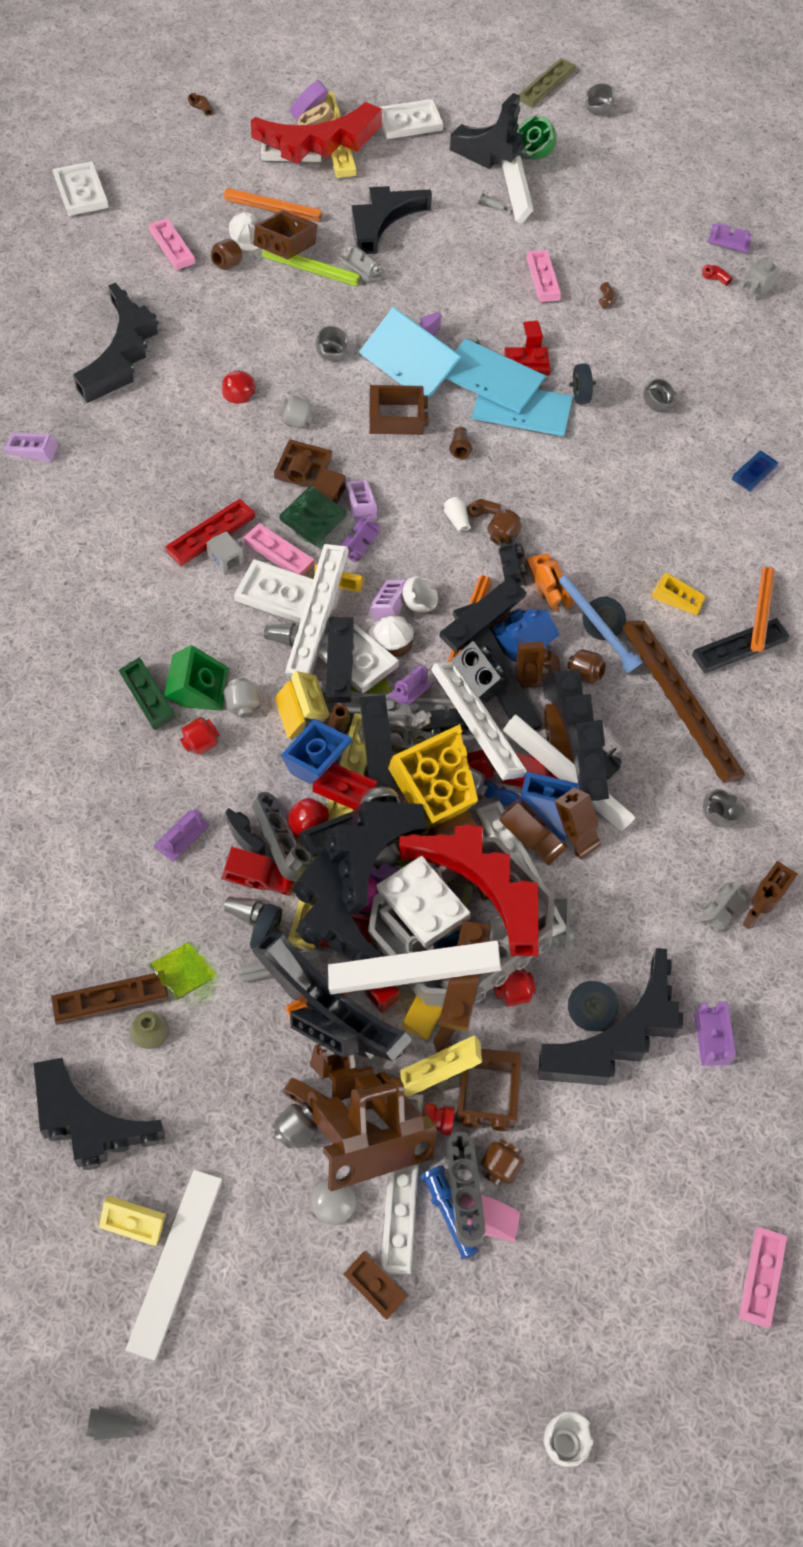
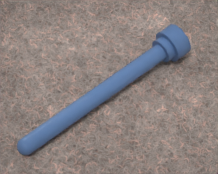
[560,576,643,674]

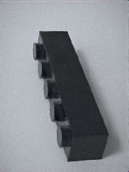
[290,1007,359,1058]

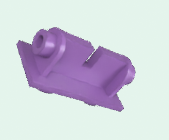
[707,222,753,253]
[341,514,380,562]
[387,665,434,705]
[153,808,209,862]

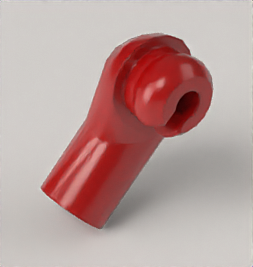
[702,265,733,286]

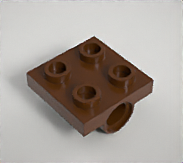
[274,439,333,489]

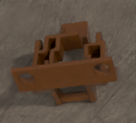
[308,1044,437,1191]

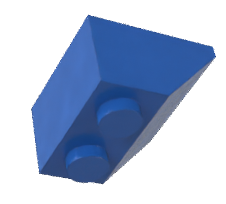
[281,719,353,784]

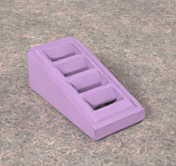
[4,433,59,462]
[345,480,377,523]
[370,580,407,620]

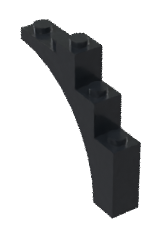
[73,282,159,403]
[542,669,609,801]
[252,931,412,1061]
[538,948,683,1086]

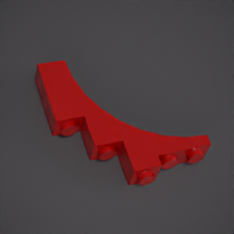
[250,101,382,165]
[399,824,539,956]

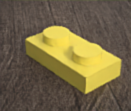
[291,671,330,721]
[99,1196,166,1246]

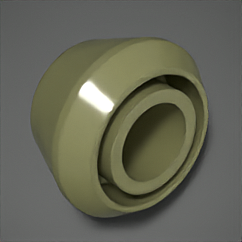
[129,1011,169,1049]

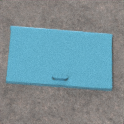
[359,307,461,400]
[445,338,547,413]
[472,389,573,436]

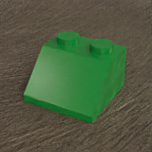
[164,645,229,711]

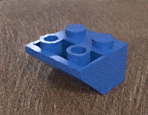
[491,608,560,662]
[521,772,578,842]

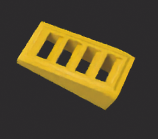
[651,572,706,615]

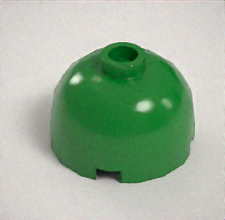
[518,116,557,159]

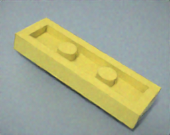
[401,1035,482,1097]

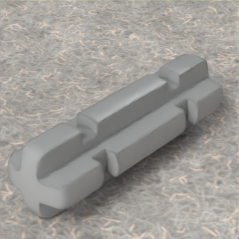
[402,710,432,730]

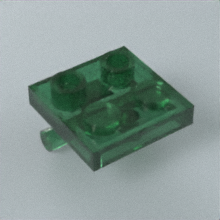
[280,485,347,549]

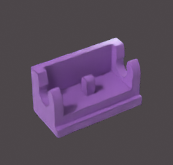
[694,1001,736,1066]

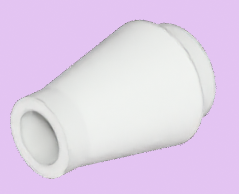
[444,497,471,533]

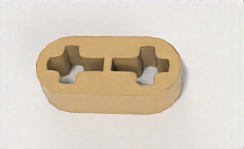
[298,103,334,125]

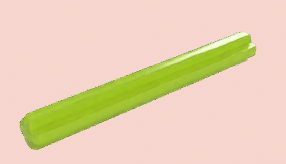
[262,249,360,286]

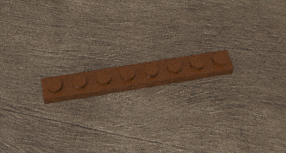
[622,621,746,783]

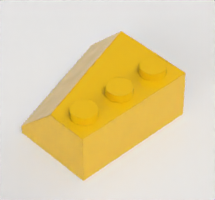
[388,724,478,833]

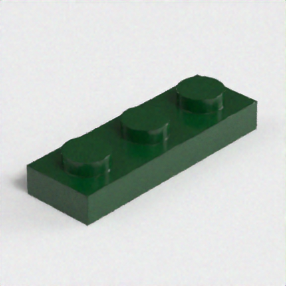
[118,657,176,730]

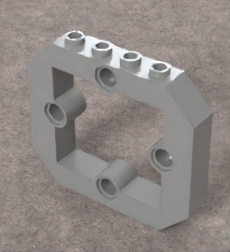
[369,837,555,1006]

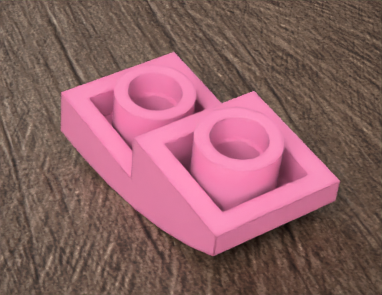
[460,1194,521,1242]

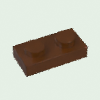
[516,641,544,688]
[343,1250,410,1320]

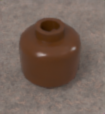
[211,238,242,270]
[487,509,522,546]
[567,649,606,684]
[480,1139,524,1186]

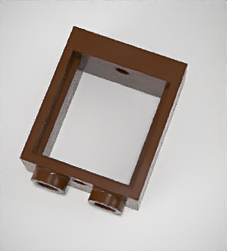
[253,210,318,260]
[369,385,428,435]
[456,1048,521,1132]

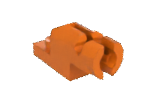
[526,553,575,612]

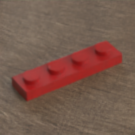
[165,498,255,567]

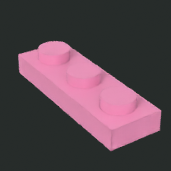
[149,218,195,270]
[526,250,561,302]
[244,523,314,576]
[738,1227,787,1329]

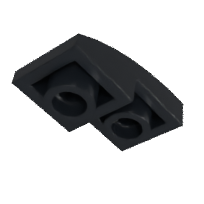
[225,808,266,856]

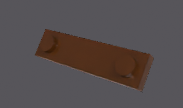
[439,921,491,1032]
[51,971,169,1025]

